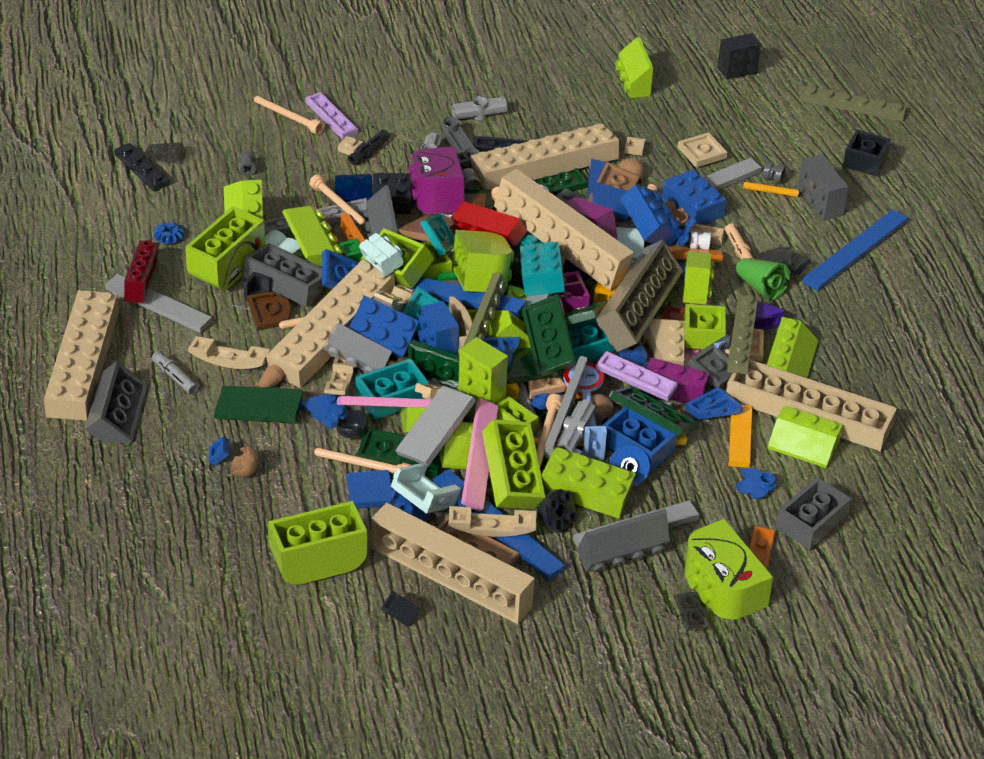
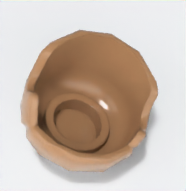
[618,158,645,181]
[665,201,689,228]
[591,394,614,424]
[230,445,259,478]

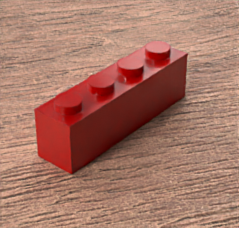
[451,201,527,248]

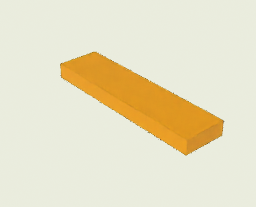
[728,404,752,468]

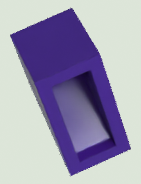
[754,301,784,330]

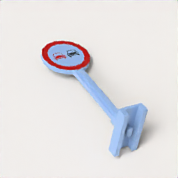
[563,362,607,461]

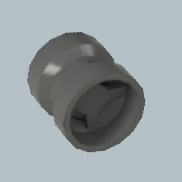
[762,161,786,183]

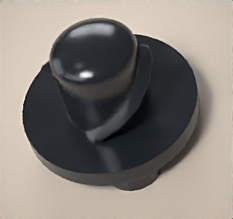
[537,489,578,532]

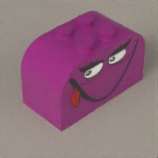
[409,147,464,214]

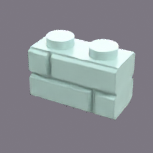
[359,233,403,276]

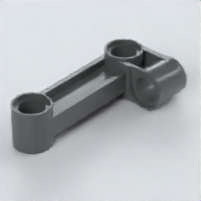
[443,116,479,170]

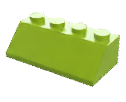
[282,206,344,268]
[767,317,818,378]

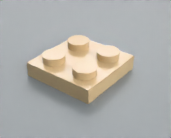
[677,132,728,167]

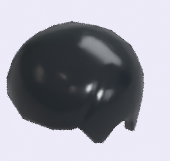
[336,410,368,439]

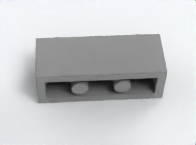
[323,323,392,373]

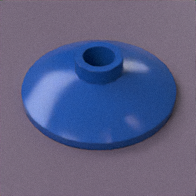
[609,445,650,487]

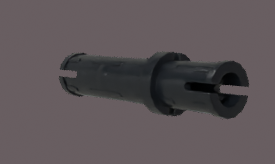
[348,129,390,165]

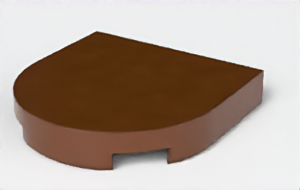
[247,292,291,331]

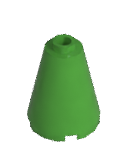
[736,258,790,300]

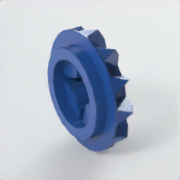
[153,221,184,244]

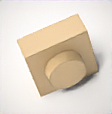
[338,136,363,155]
[624,137,645,156]

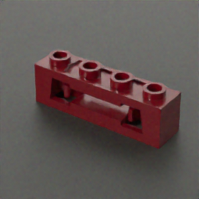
[124,240,159,303]

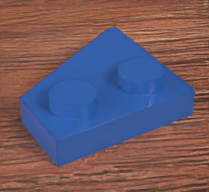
[484,337,520,369]
[686,387,743,420]
[300,394,346,429]

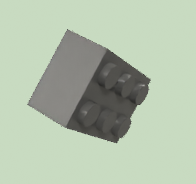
[797,154,848,220]
[775,477,852,550]

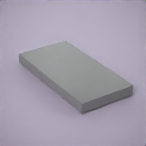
[395,386,476,466]

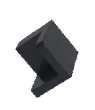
[243,271,271,301]
[381,590,420,627]

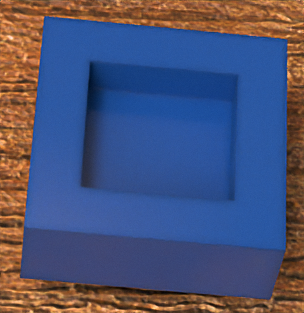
[209,436,230,466]

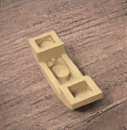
[374,284,415,311]
[449,297,472,355]
[188,336,270,369]
[324,357,354,396]
[448,506,536,537]

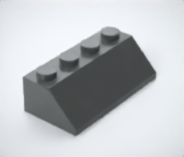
[363,185,398,240]
[243,243,325,307]
[85,361,148,443]
[576,509,670,573]

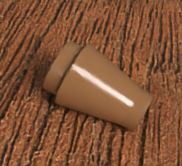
[255,365,284,388]

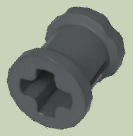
[238,151,256,175]

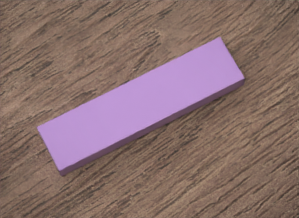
[306,92,358,139]
[596,351,678,401]

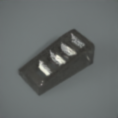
[144,143,186,164]

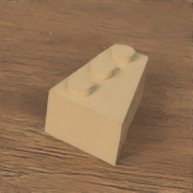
[643,319,684,366]

